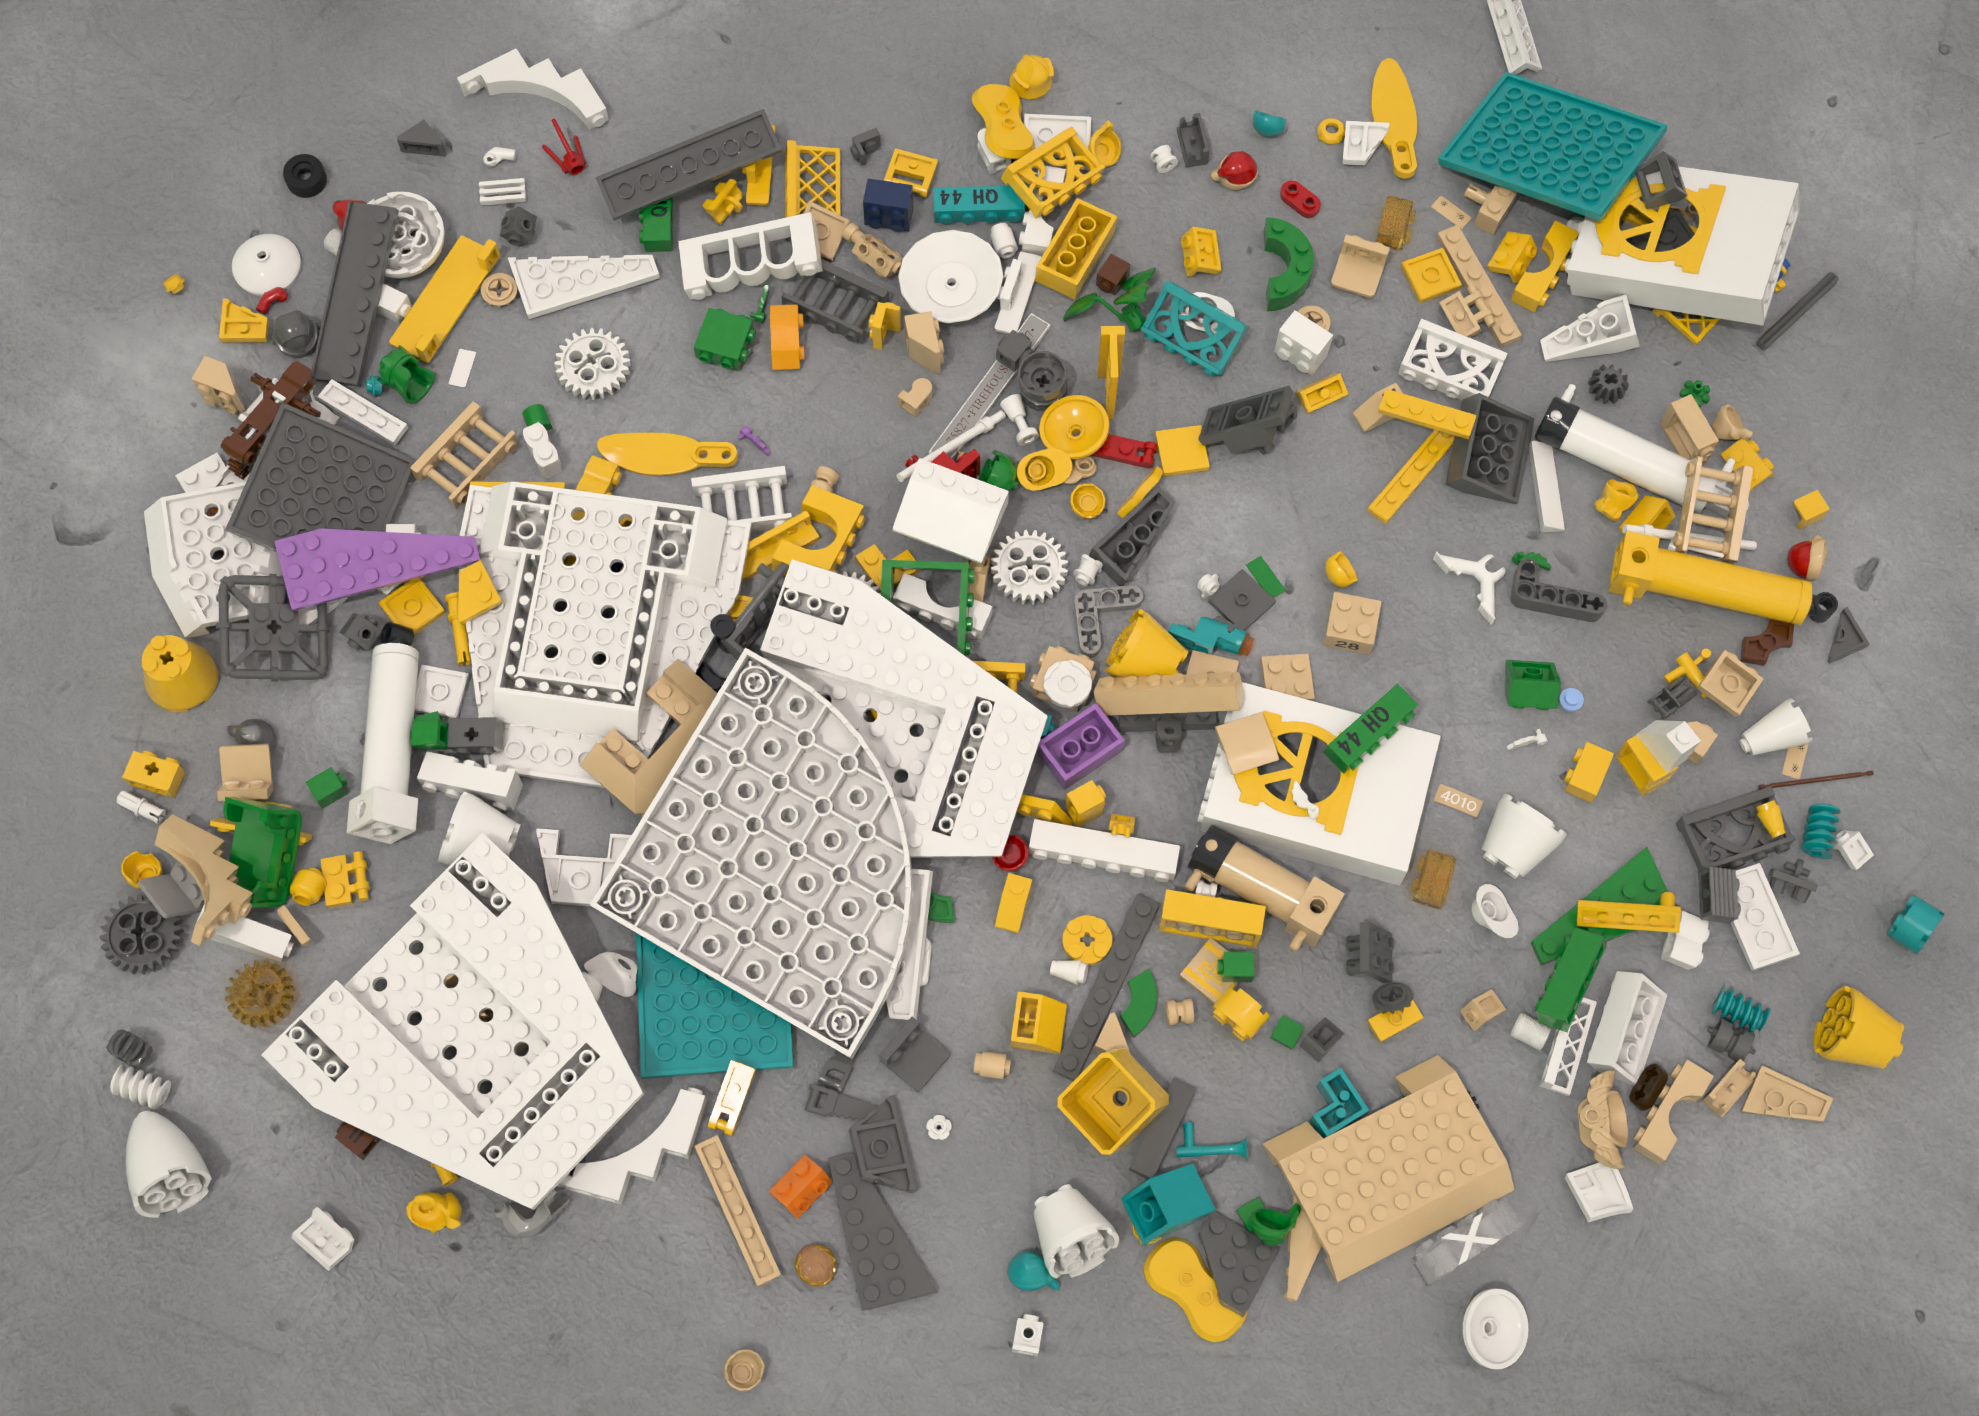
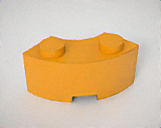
[770,305,805,370]

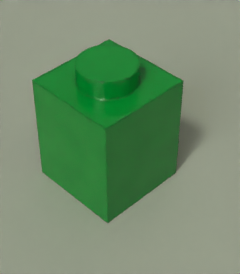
[410,720,450,751]
[305,767,348,809]
[1217,952,1254,983]

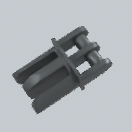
[1647,676,1697,720]

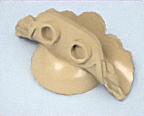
[1578,1070,1628,1169]

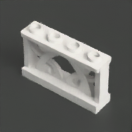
[1398,319,1507,400]

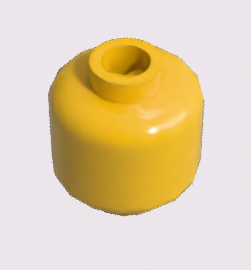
[289,868,327,906]

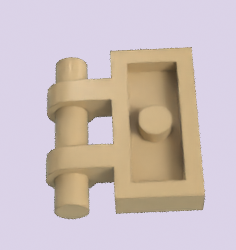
[1439,284,1496,338]

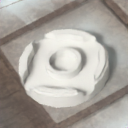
[1043,660,1092,708]

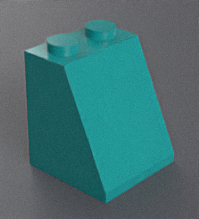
[1121,1164,1216,1245]

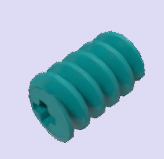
[1801,804,1841,859]
[1712,985,1771,1033]

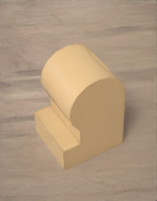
[898,378,932,418]

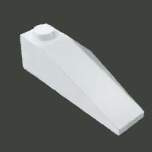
[1540,295,1640,362]

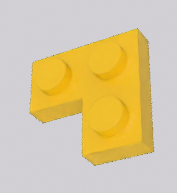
[855,544,921,593]

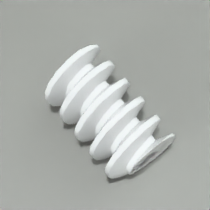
[110,1064,172,1110]

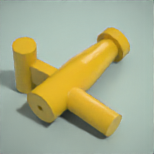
[1663,649,1711,700]

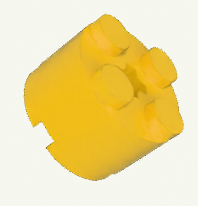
[1212,984,1270,1042]

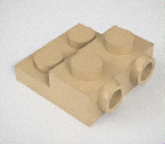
[1697,650,1763,717]

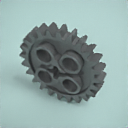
[99,894,184,975]

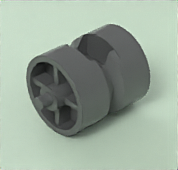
[1707,1018,1756,1062]

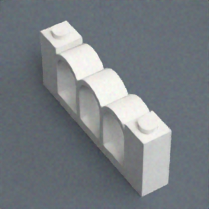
[678,212,823,300]

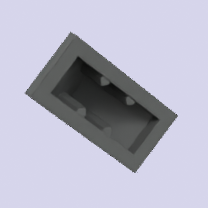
[397,120,446,157]
[1300,1017,1344,1062]

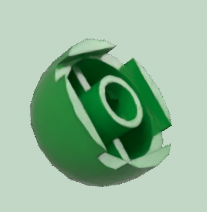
[978,450,1019,491]

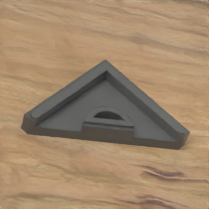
[1827,607,1870,664]

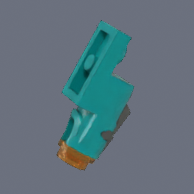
[1168,616,1255,656]

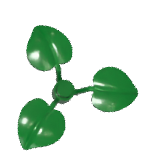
[1063,267,1156,331]

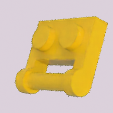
[884,148,938,198]

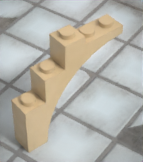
[154,814,252,946]

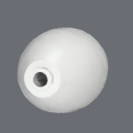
[125,1111,212,1218]

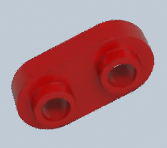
[1280,180,1321,218]

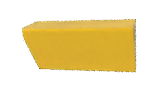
[1295,373,1349,413]

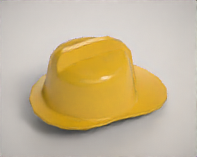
[1017,448,1072,491]

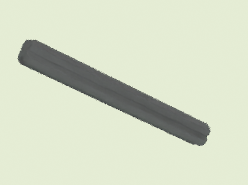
[1756,272,1839,350]

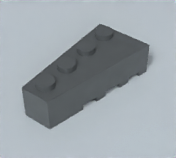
[1089,486,1175,586]

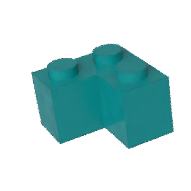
[1309,1067,1370,1139]

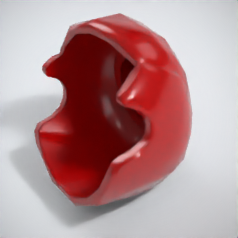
[992,835,1029,872]

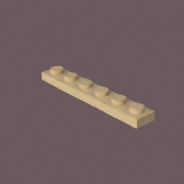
[1437,225,1522,348]
[694,1135,781,1287]

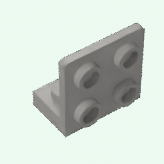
[137,861,204,918]

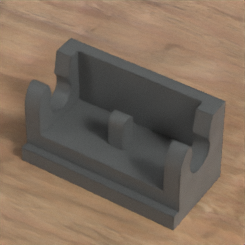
[1176,113,1210,168]

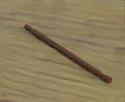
[1758,770,1874,790]

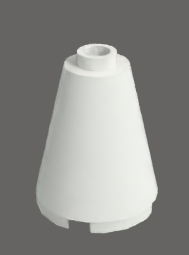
[1739,698,1813,756]

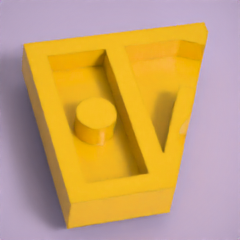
[219,298,269,342]

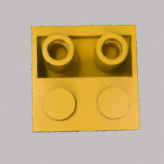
[1010,992,1067,1054]

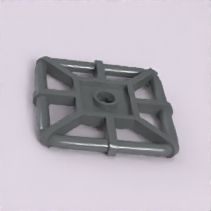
[216,574,330,682]

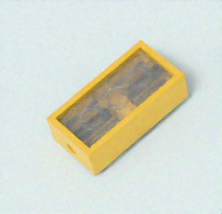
[1159,889,1266,948]

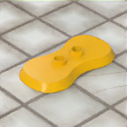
[972,84,1035,159]
[1144,1237,1247,1342]

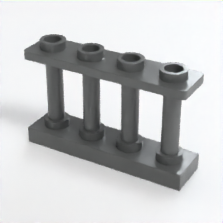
[781,259,889,344]

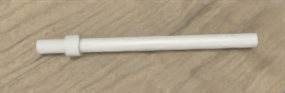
[897,410,1006,482]
[1622,524,1757,551]

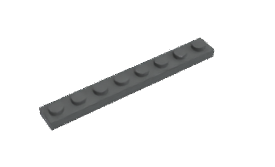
[1052,894,1160,1081]

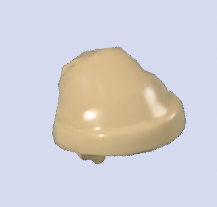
[1711,404,1753,440]

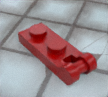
[1090,434,1158,468]

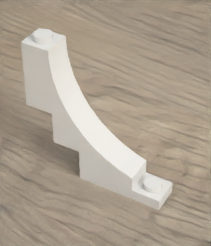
[457,49,609,130]
[556,1087,707,1205]

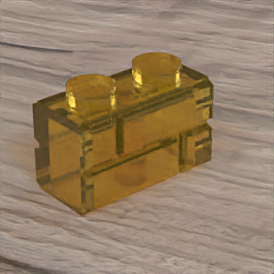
[1376,196,1416,251]
[1410,850,1457,909]

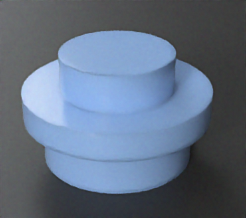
[1559,688,1584,712]

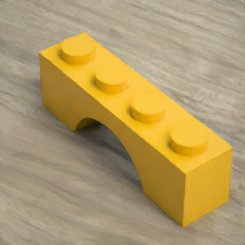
[1510,220,1579,313]

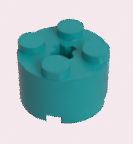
[1887,895,1945,955]

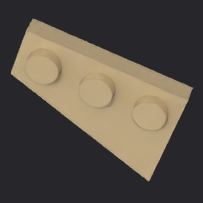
[1740,1065,1834,1122]

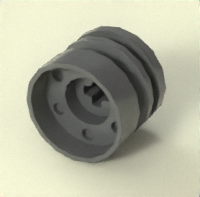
[1018,351,1068,411]

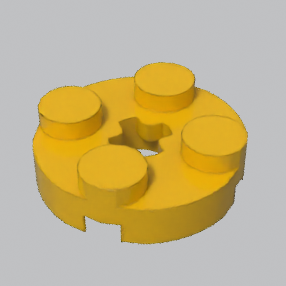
[1062,915,1112,966]

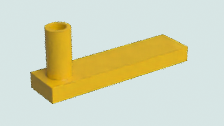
[1577,892,1681,933]

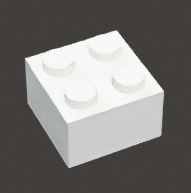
[1274,310,1333,376]

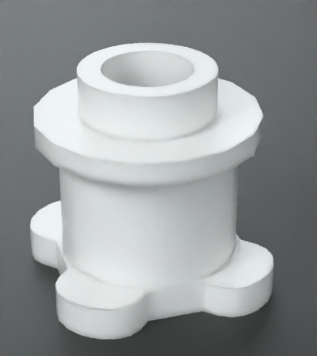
[1073,554,1103,586]

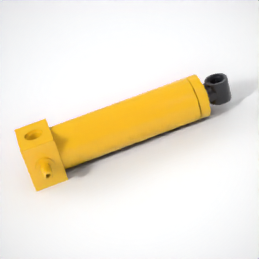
[1608,531,1838,626]

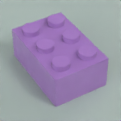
[1036,703,1125,790]

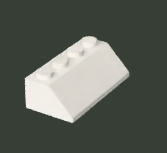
[1587,971,1667,1086]

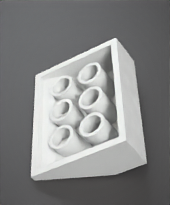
[892,458,1009,564]

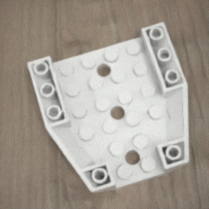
[144,481,287,638]

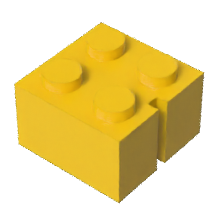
[1616,736,1679,796]

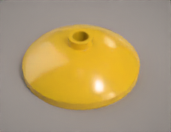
[1039,395,1109,459]

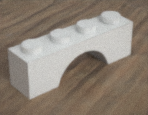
[1019,166,1066,257]
[893,573,993,640]

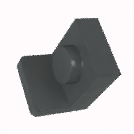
[850,127,881,166]

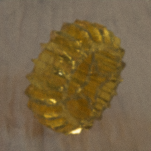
[225,960,295,1028]

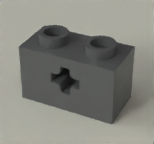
[447,717,504,756]

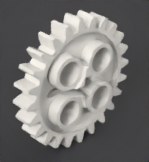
[554,328,631,400]
[991,530,1068,605]

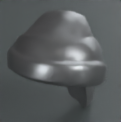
[227,719,277,753]

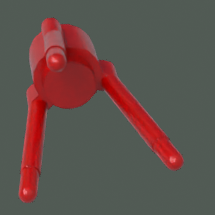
[542,118,586,175]

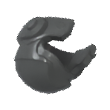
[271,310,321,357]

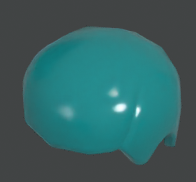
[1252,110,1287,137]

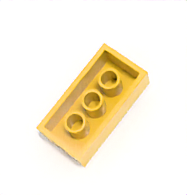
[1035,198,1118,300]

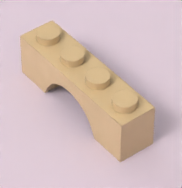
[1633,1059,1714,1165]

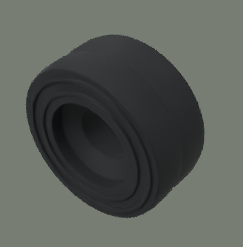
[283,154,327,198]

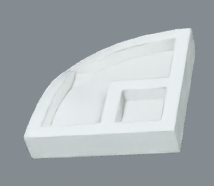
[1565,1162,1633,1223]

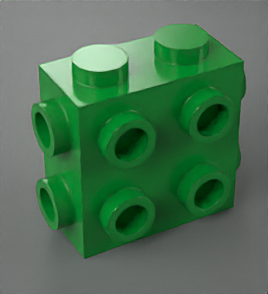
[694,308,756,370]

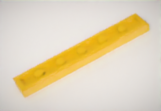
[1367,430,1455,524]

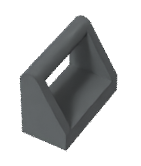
[1636,151,1687,209]

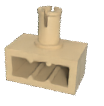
[1464,183,1518,235]

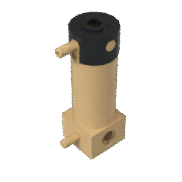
[1185,825,1345,952]

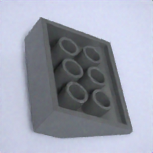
[1445,393,1534,504]

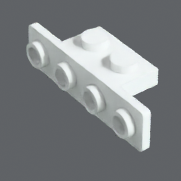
[995,251,1041,334]

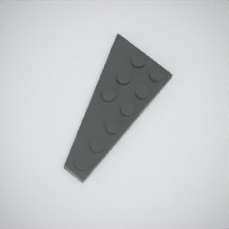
[828,1152,938,1311]

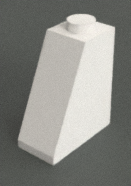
[1636,720,1701,773]

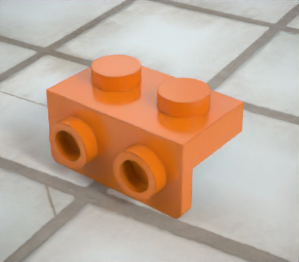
[769,1154,832,1219]

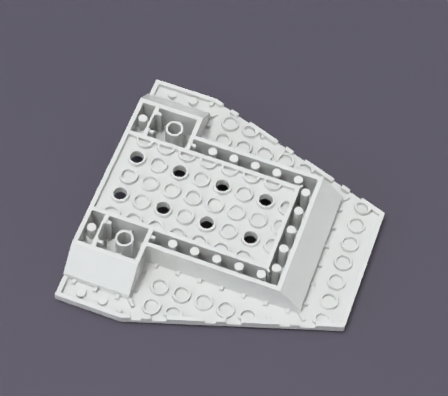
[459,481,752,788]
[760,559,1048,858]
[262,833,644,1210]

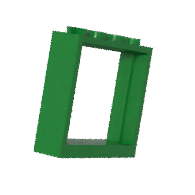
[881,560,975,657]

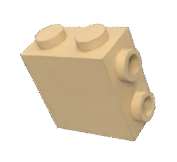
[1029,646,1097,712]

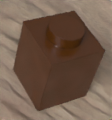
[1096,254,1131,296]

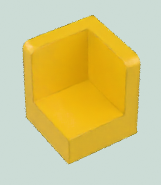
[1793,490,1830,529]

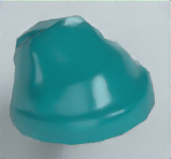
[1007,1250,1060,1291]

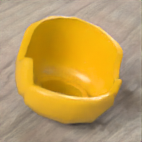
[1069,483,1106,519]
[1325,551,1358,588]
[121,851,163,889]

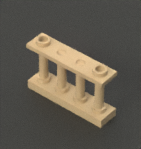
[410,401,519,509]
[1673,456,1754,563]

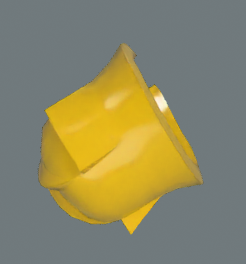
[1009,54,1054,100]

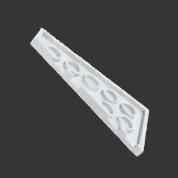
[508,255,660,319]

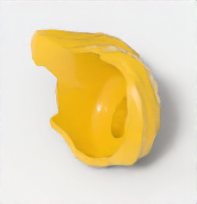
[406,1192,462,1233]

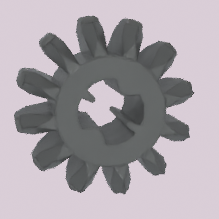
[1588,364,1629,404]
[106,1029,153,1068]

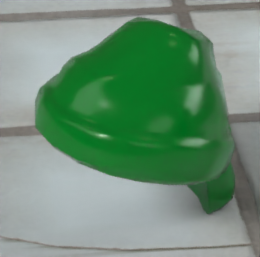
[1249,1203,1301,1247]

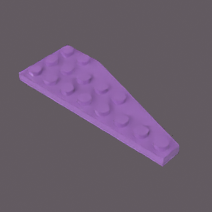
[274,528,481,611]

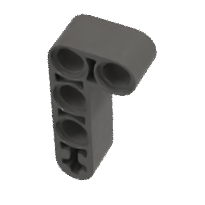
[1510,558,1607,622]

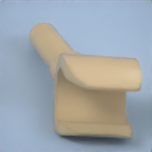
[1668,203,1698,220]

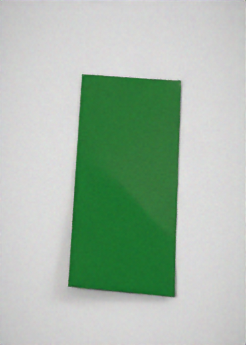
[1246,556,1286,598]

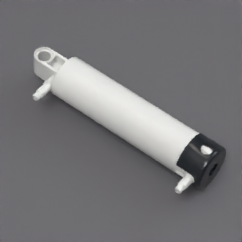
[1535,384,1749,518]

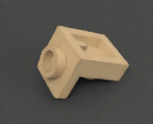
[1460,989,1507,1031]

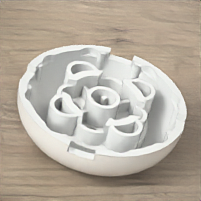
[367,192,445,278]

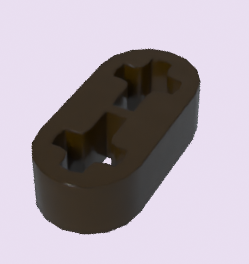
[1629,1064,1668,1111]

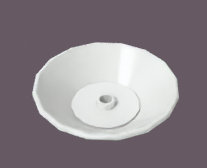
[898,230,1004,323]

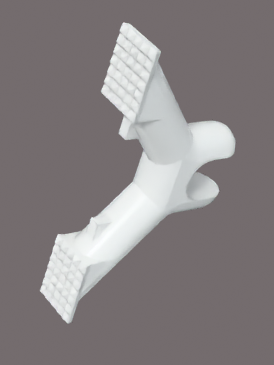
[1433,552,1506,625]

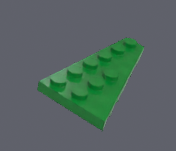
[1531,847,1668,965]

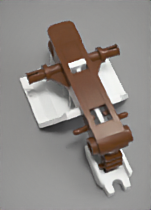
[220,362,340,486]

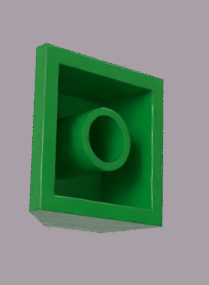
[1505,660,1561,710]

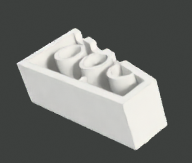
[417,752,523,812]

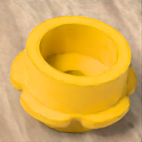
[163,273,185,294]

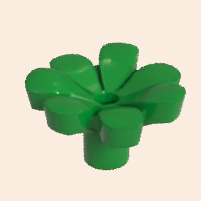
[1679,380,1710,408]

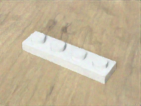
[318,379,408,446]

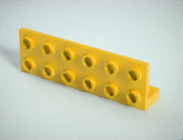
[389,236,501,364]

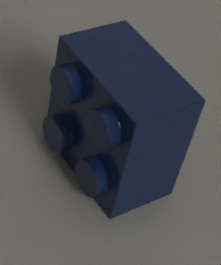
[863,178,914,232]

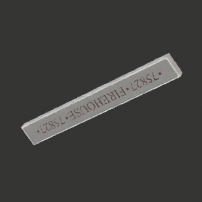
[929,313,1050,460]

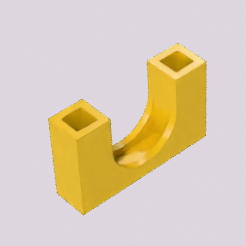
[772,485,866,576]

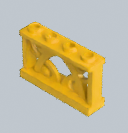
[1001,126,1106,218]

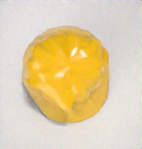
[1594,479,1639,521]

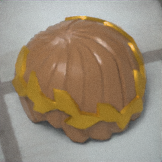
[794,1244,837,1287]

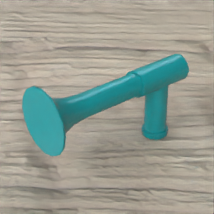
[1177,1122,1248,1162]

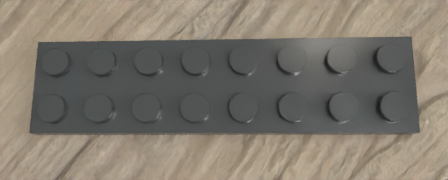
[595,109,782,221]

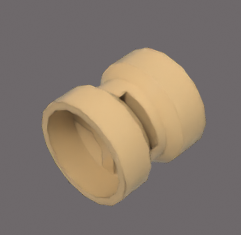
[809,466,839,493]
[1166,998,1194,1026]

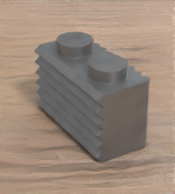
[1698,867,1741,923]

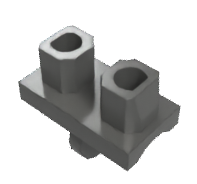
[1769,859,1818,903]

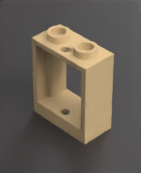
[1660,394,1719,466]

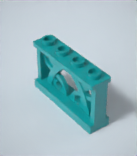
[1140,280,1250,377]

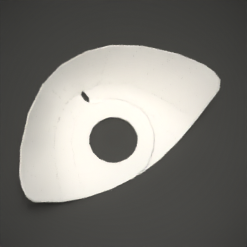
[584,952,638,997]

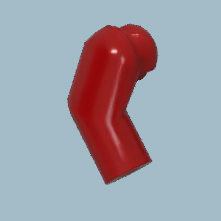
[256,287,288,315]

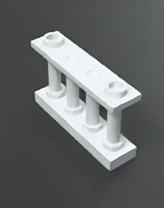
[691,466,792,532]

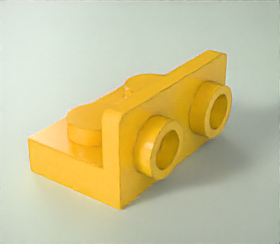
[1181,226,1221,277]

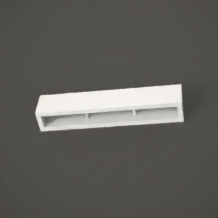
[1029,819,1180,882]

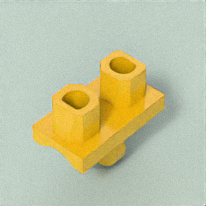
[703,178,743,225]

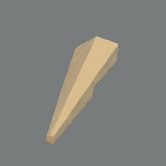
[1284,1190,1322,1302]

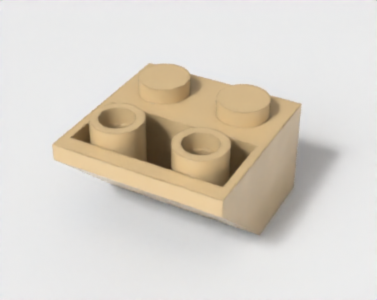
[904,311,944,374]
[192,356,246,415]

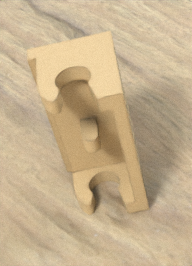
[1702,1059,1756,1118]

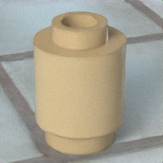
[973,1051,1011,1080]

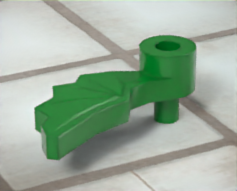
[750,284,769,323]
[1512,552,1551,571]

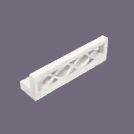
[1487,0,1542,75]
[1540,997,1597,1096]

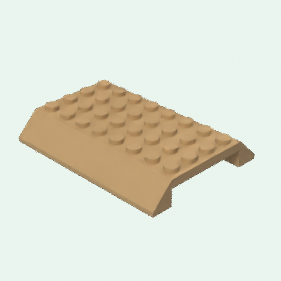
[1262,1055,1515,1283]

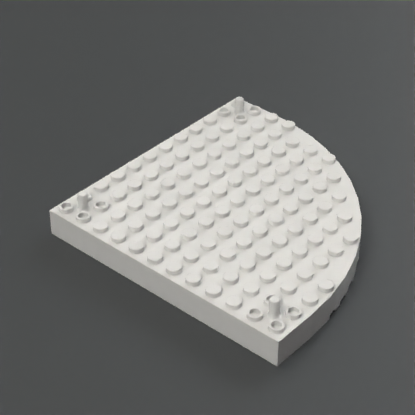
[590,648,913,1059]

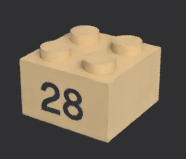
[1323,592,1381,655]

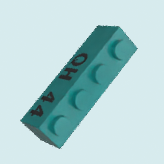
[933,186,1025,224]

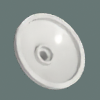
[232,234,301,296]
[1463,1288,1528,1369]

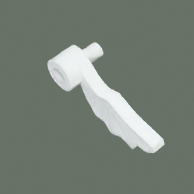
[1507,729,1548,750]
[1291,781,1319,818]

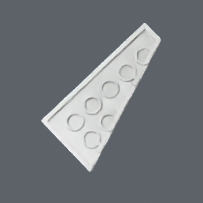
[886,869,933,1020]

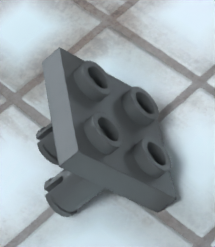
[1346,922,1394,983]

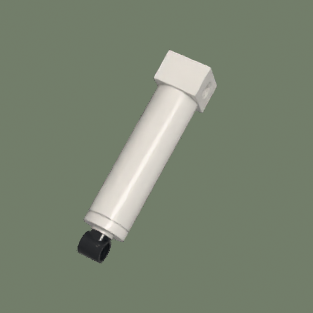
[347,621,419,844]

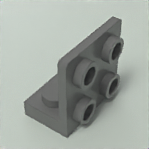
[879,1017,950,1092]

